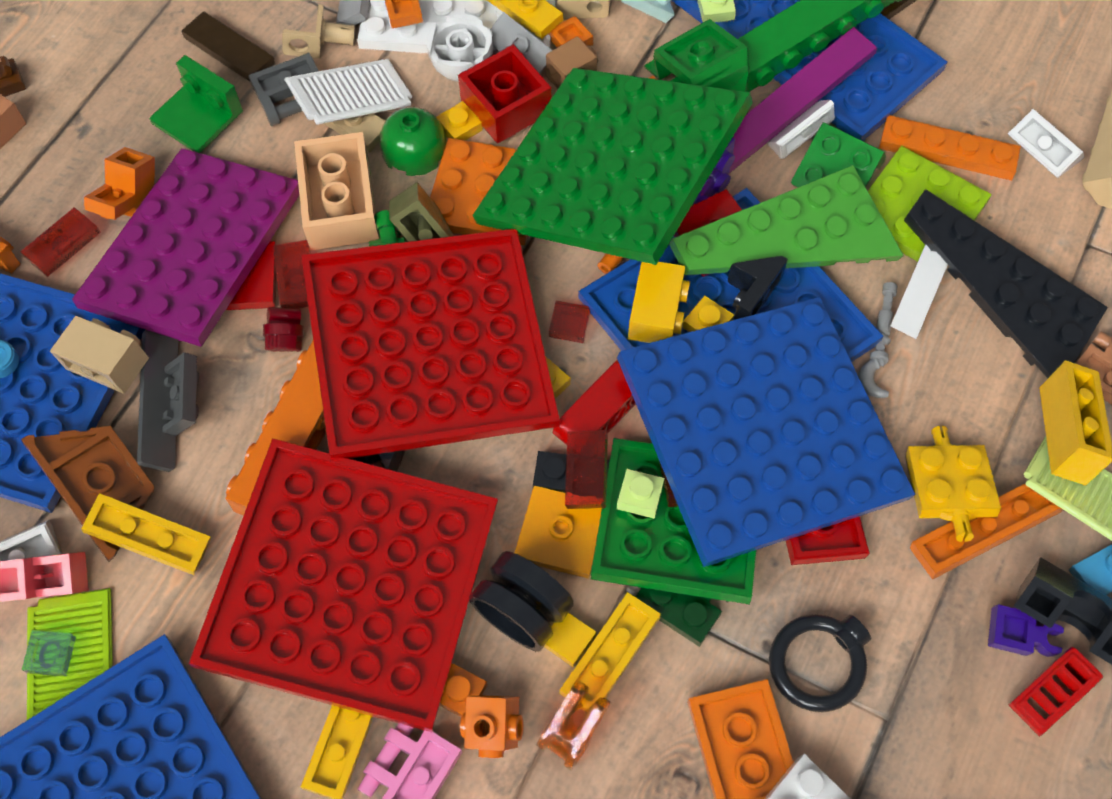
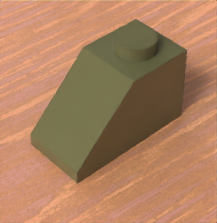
[389,182,454,242]

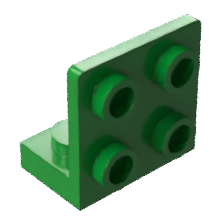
[149,55,243,153]
[791,122,887,188]

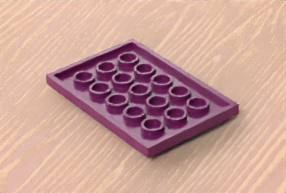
[72,148,299,347]

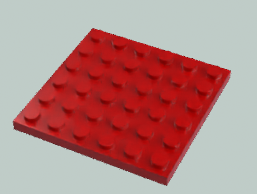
[301,229,560,459]
[189,438,498,732]

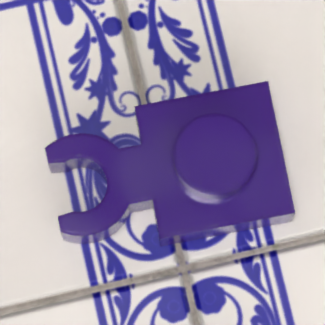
[988,604,1064,657]

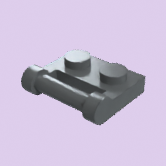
[248,53,319,126]

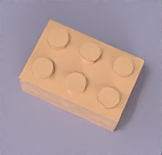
[294,132,379,251]

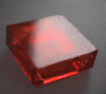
[549,301,591,344]

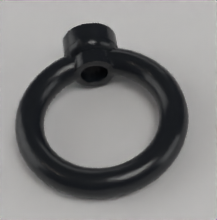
[769,614,872,712]

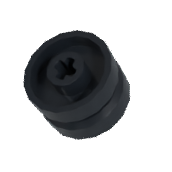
[469,551,574,652]

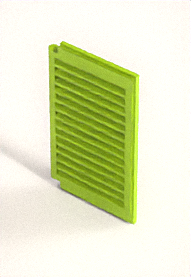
[27,588,113,720]

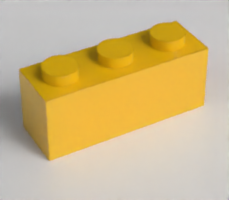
[1039,360,1112,485]

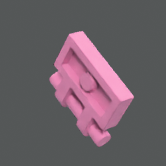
[357,723,462,799]

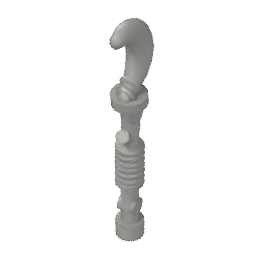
[858,282,898,398]

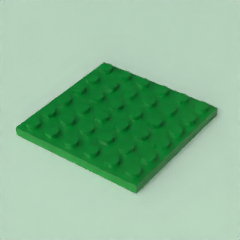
[472,68,753,265]

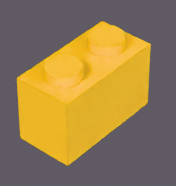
[628,262,690,343]

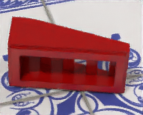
[1008,647,1103,737]

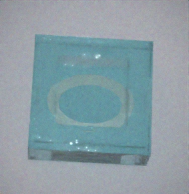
[22,630,76,676]

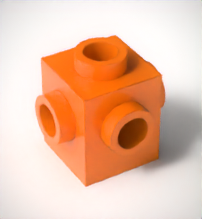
[460,695,524,758]

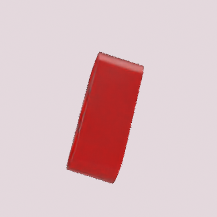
[552,360,636,457]

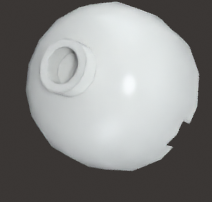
[427,14,493,82]

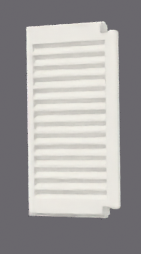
[285,59,413,125]

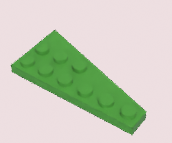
[669,166,904,275]

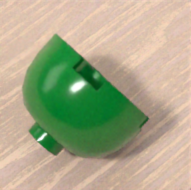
[380,107,446,176]

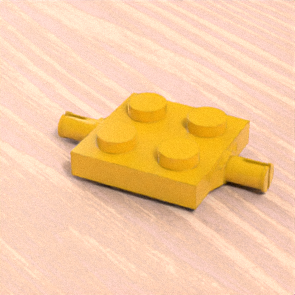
[905,426,1001,542]

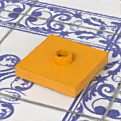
[514,486,603,579]

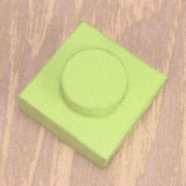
[697,0,736,22]
[617,469,665,519]

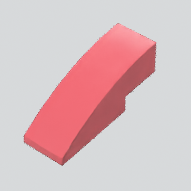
[0,552,89,602]

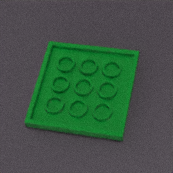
[591,438,756,605]

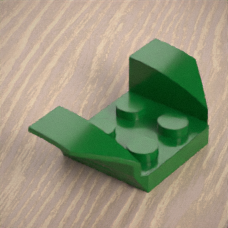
[644,19,750,92]

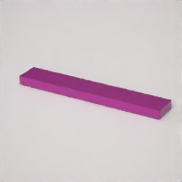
[729,27,877,174]

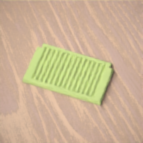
[1023,436,1112,541]

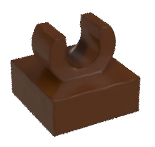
[0,56,26,97]

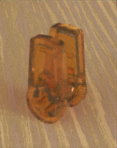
[536,681,611,770]

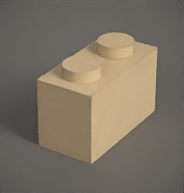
[50,316,149,394]

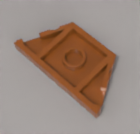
[21,426,155,562]

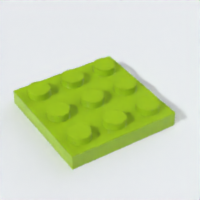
[868,146,992,262]

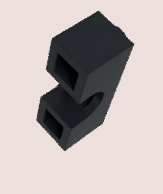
[1014,557,1112,665]

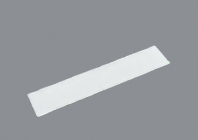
[891,244,948,339]

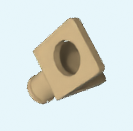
[282,4,355,59]

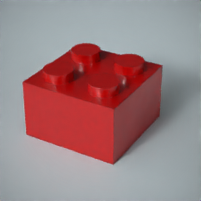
[458,44,552,144]

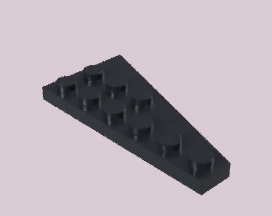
[904,189,1108,378]

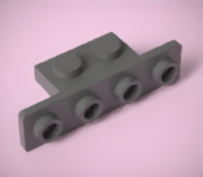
[137,330,199,472]

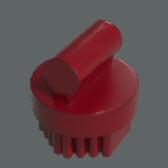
[263,307,304,352]

